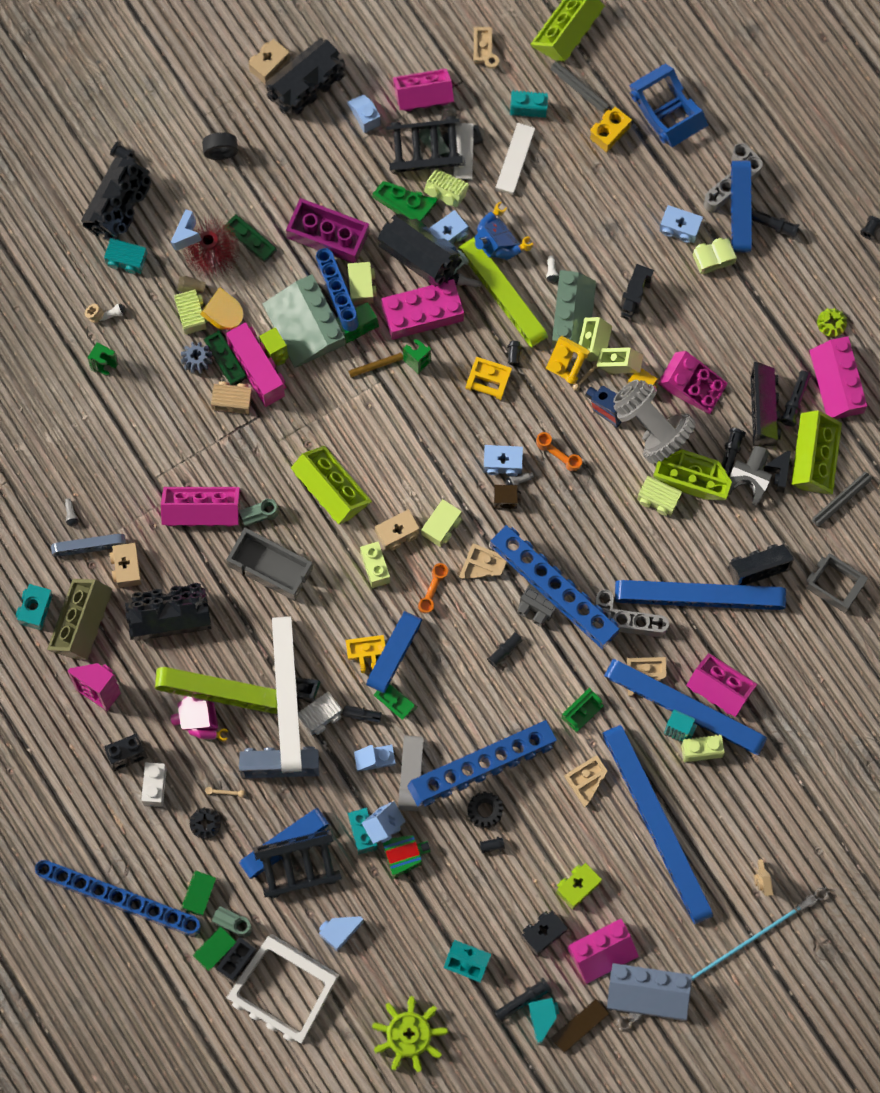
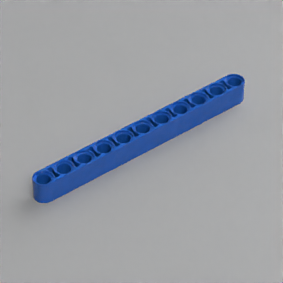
[602,725,713,925]

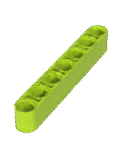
[458,237,548,347]
[155,667,278,714]

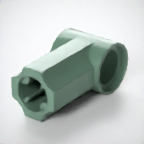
[419,128,450,158]
[239,498,279,527]
[212,906,252,938]

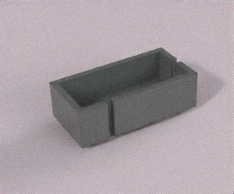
[226,528,313,601]

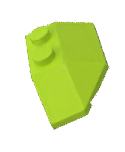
[653,449,732,500]

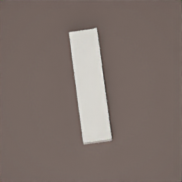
[496,123,535,195]

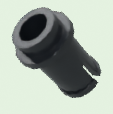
[507,341,522,366]
[480,836,505,854]

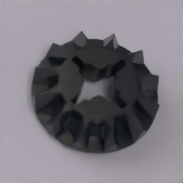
[189,807,221,839]

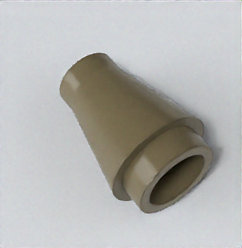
[177,275,205,293]

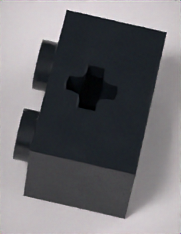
[521,910,568,956]
[216,937,257,984]

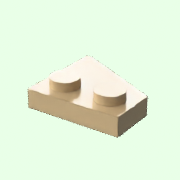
[459,543,507,579]
[627,657,666,696]
[564,755,608,808]

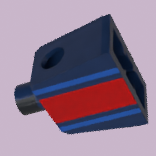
[585,386,622,428]

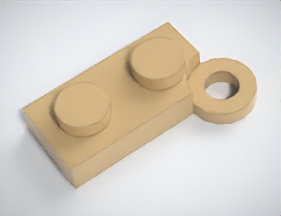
[474,27,499,69]
[753,859,773,896]

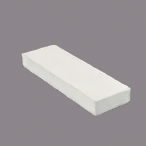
[454,123,473,180]

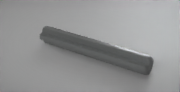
[550,61,609,113]
[812,472,872,527]

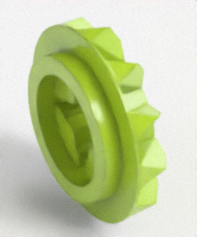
[817,308,847,337]

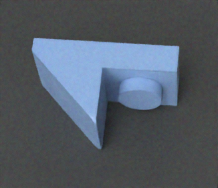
[171,209,201,250]
[354,745,396,772]

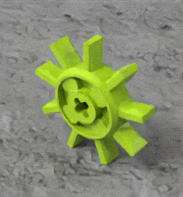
[372,996,447,1073]

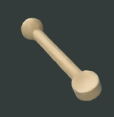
[572,361,599,391]
[205,787,246,798]

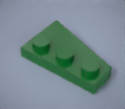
[372,181,439,222]

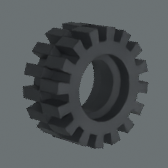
[468,791,503,829]

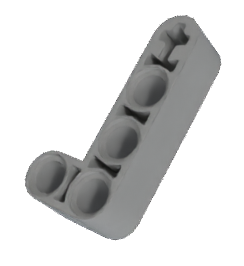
[703,143,762,212]
[593,589,669,637]
[398,735,424,812]

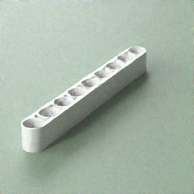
[272,616,302,773]

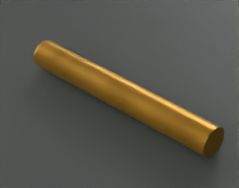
[348,352,403,378]

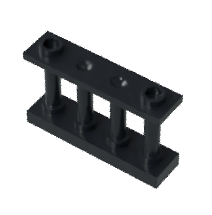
[386,116,465,173]
[253,829,342,899]

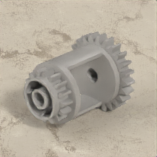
[613,380,696,464]

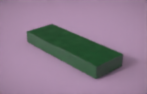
[223,214,277,263]
[203,330,247,386]

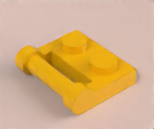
[546,335,590,384]
[465,357,512,400]

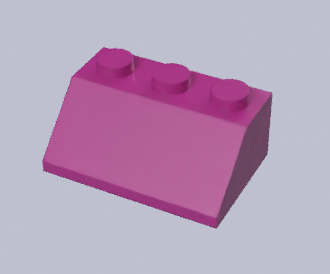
[393,68,454,111]
[686,653,757,717]
[568,919,639,984]

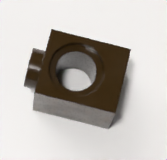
[494,485,521,509]

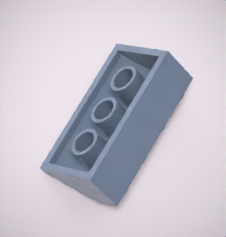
[239,746,320,779]
[607,963,692,1021]

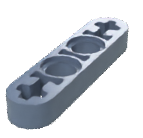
[51,534,126,557]

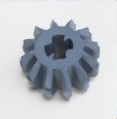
[181,342,212,374]

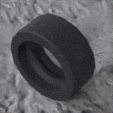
[202,132,238,160]

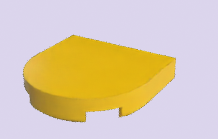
[200,287,243,330]

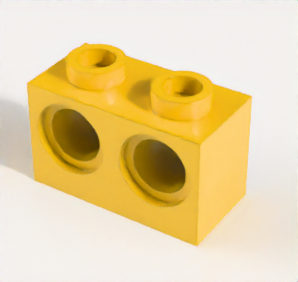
[590,107,632,152]

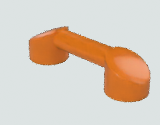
[536,432,582,471]
[418,563,448,614]

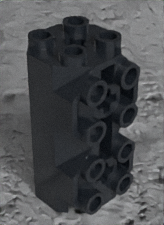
[265,37,346,115]
[81,157,151,241]
[378,214,462,287]
[125,583,212,641]

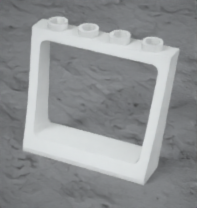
[226,934,339,1043]

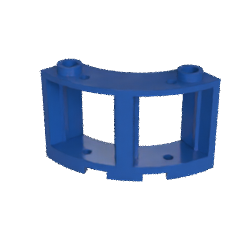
[629,63,709,147]

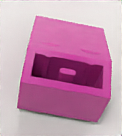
[657,351,728,414]

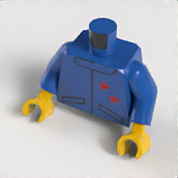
[475,202,533,260]

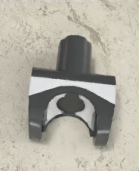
[728,446,772,506]

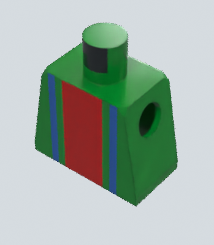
[382,835,431,879]

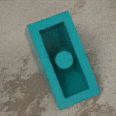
[528,998,559,1045]

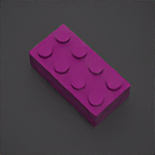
[286,198,370,263]

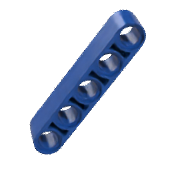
[731,160,752,252]
[316,248,359,331]
[366,611,422,693]
[239,808,329,879]

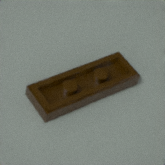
[551,999,609,1054]

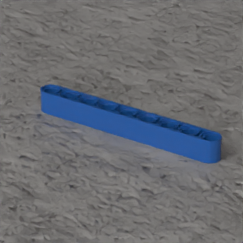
[615,580,786,610]
[604,659,767,756]
[35,860,201,937]

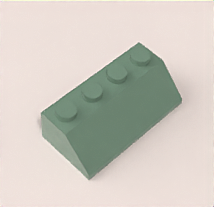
[551,270,596,348]

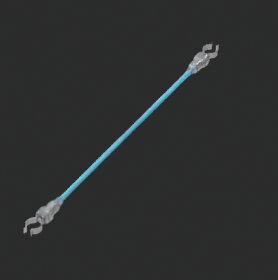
[616,887,829,1030]

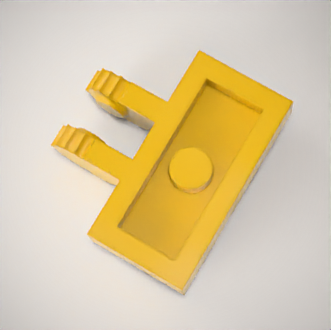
[345,635,385,673]

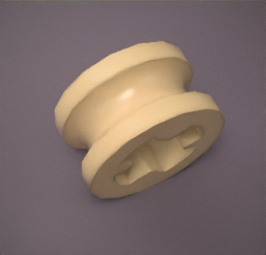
[85,304,104,323]

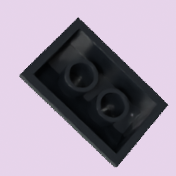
[728,544,794,585]

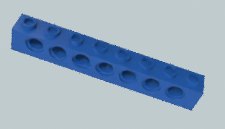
[490,525,619,650]
[407,720,557,807]

